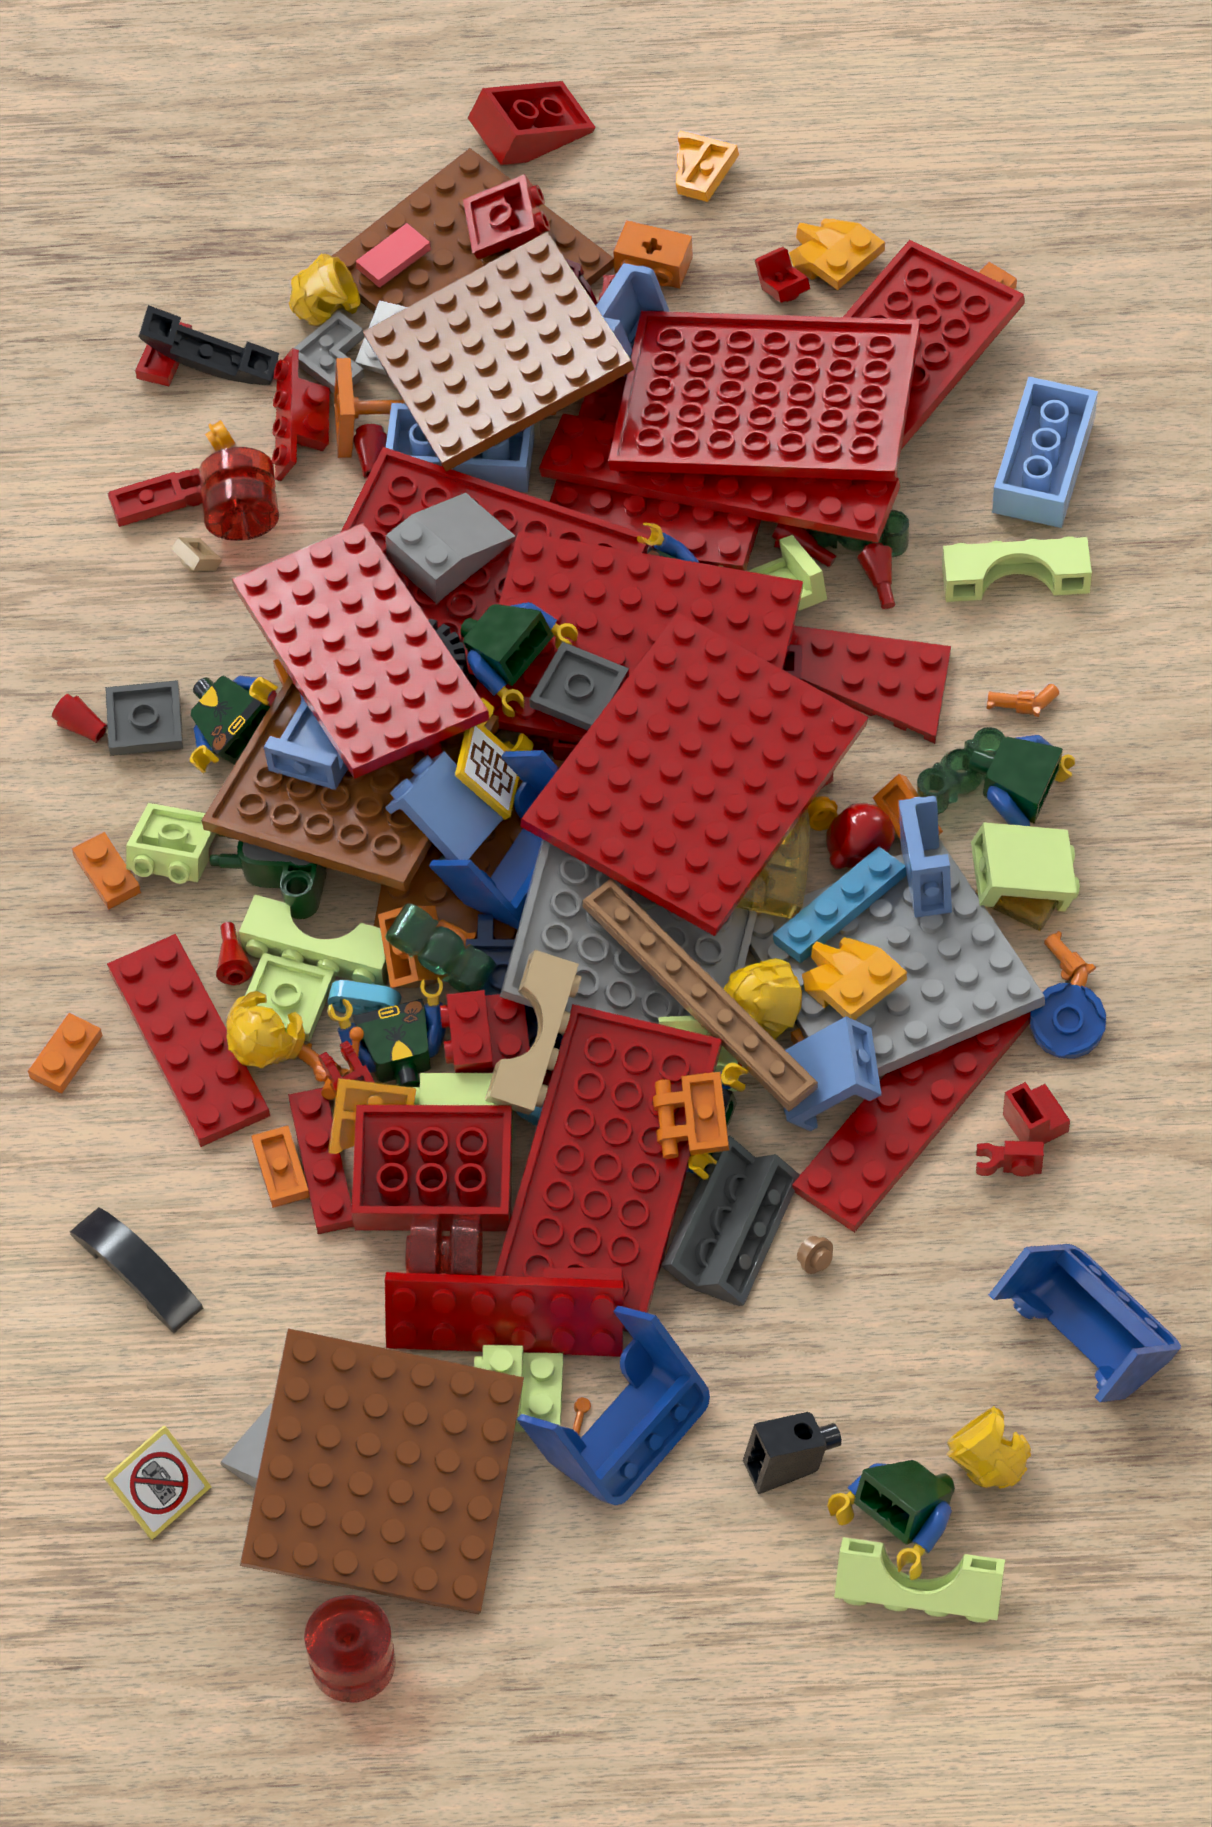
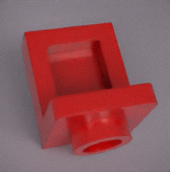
[755,247,811,303]

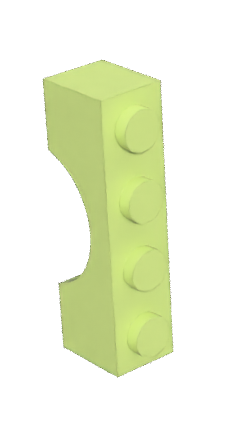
[942,536,1092,602]
[239,895,389,986]
[834,1537,1005,1622]

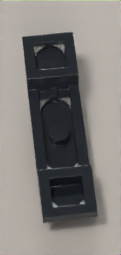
[138,305,280,385]
[70,1207,203,1333]

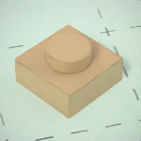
[171,537,222,572]

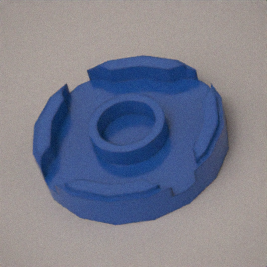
[1030,983,1106,1059]

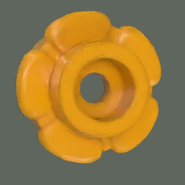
[205,420,236,454]
[803,796,838,831]

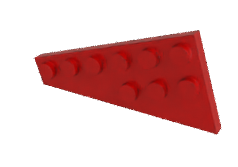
[790,626,951,744]

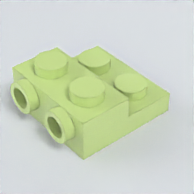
[126,803,216,884]
[474,1345,564,1432]

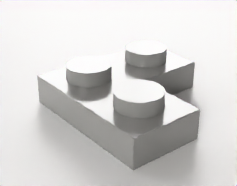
[294,311,364,393]

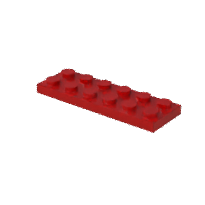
[107,934,270,1147]
[384,1272,624,1357]

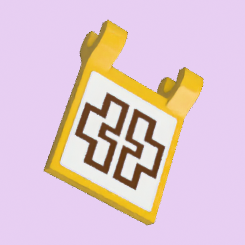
[455,698,533,820]

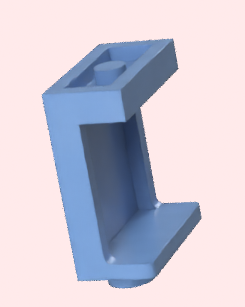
[596,263,670,377]
[264,694,348,790]
[386,751,503,860]
[899,796,952,918]
[784,1016,882,1131]

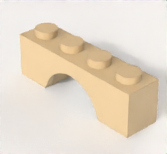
[485,950,581,1115]

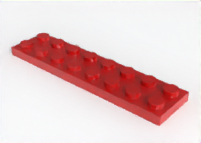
[792,1011,1031,1233]

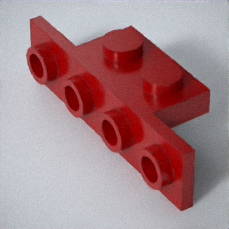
[272,348,330,481]

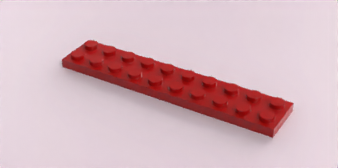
[539,413,900,543]

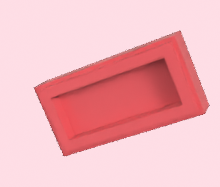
[356,223,431,288]

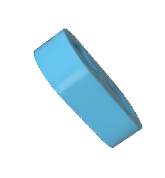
[327,980,402,1015]

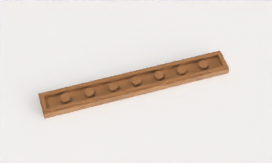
[582,878,818,1112]

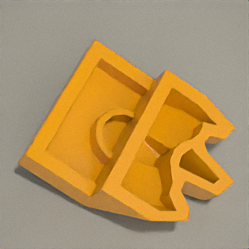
[789,218,885,290]
[802,937,907,1020]

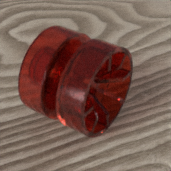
[199,447,279,541]
[405,1213,483,1275]
[304,1595,396,1703]

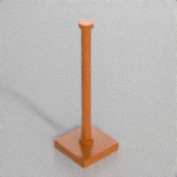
[334,358,556,458]

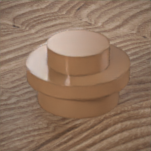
[797,1236,833,1274]

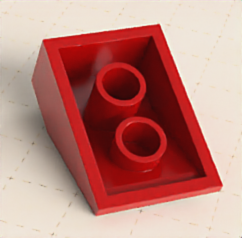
[468,81,596,165]

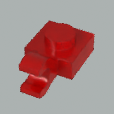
[976,1141,1044,1177]

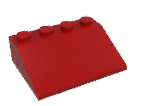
[351,1105,512,1231]

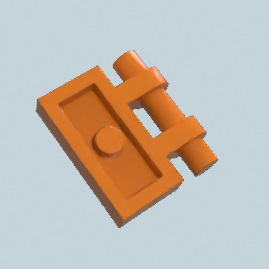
[653,1072,729,1159]

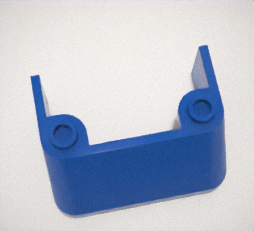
[429,750,559,930]
[988,1244,1181,1403]
[516,1306,710,1505]

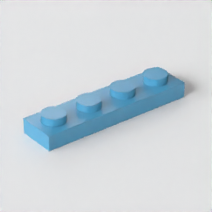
[773,847,906,964]

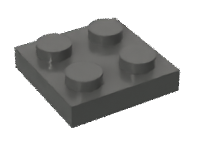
[529,642,629,731]
[105,680,183,756]

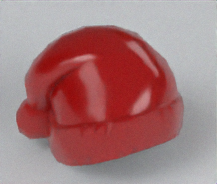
[826,803,895,870]

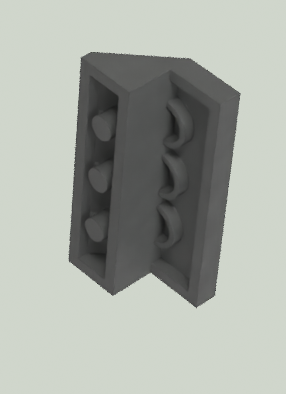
[661,1135,800,1306]

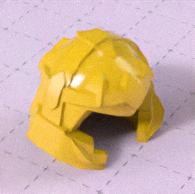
[288,253,360,326]
[724,958,802,1040]
[226,991,306,1069]
[946,1406,1031,1489]

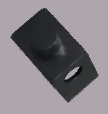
[743,1412,842,1494]

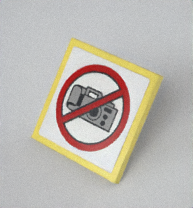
[104,1426,211,1540]

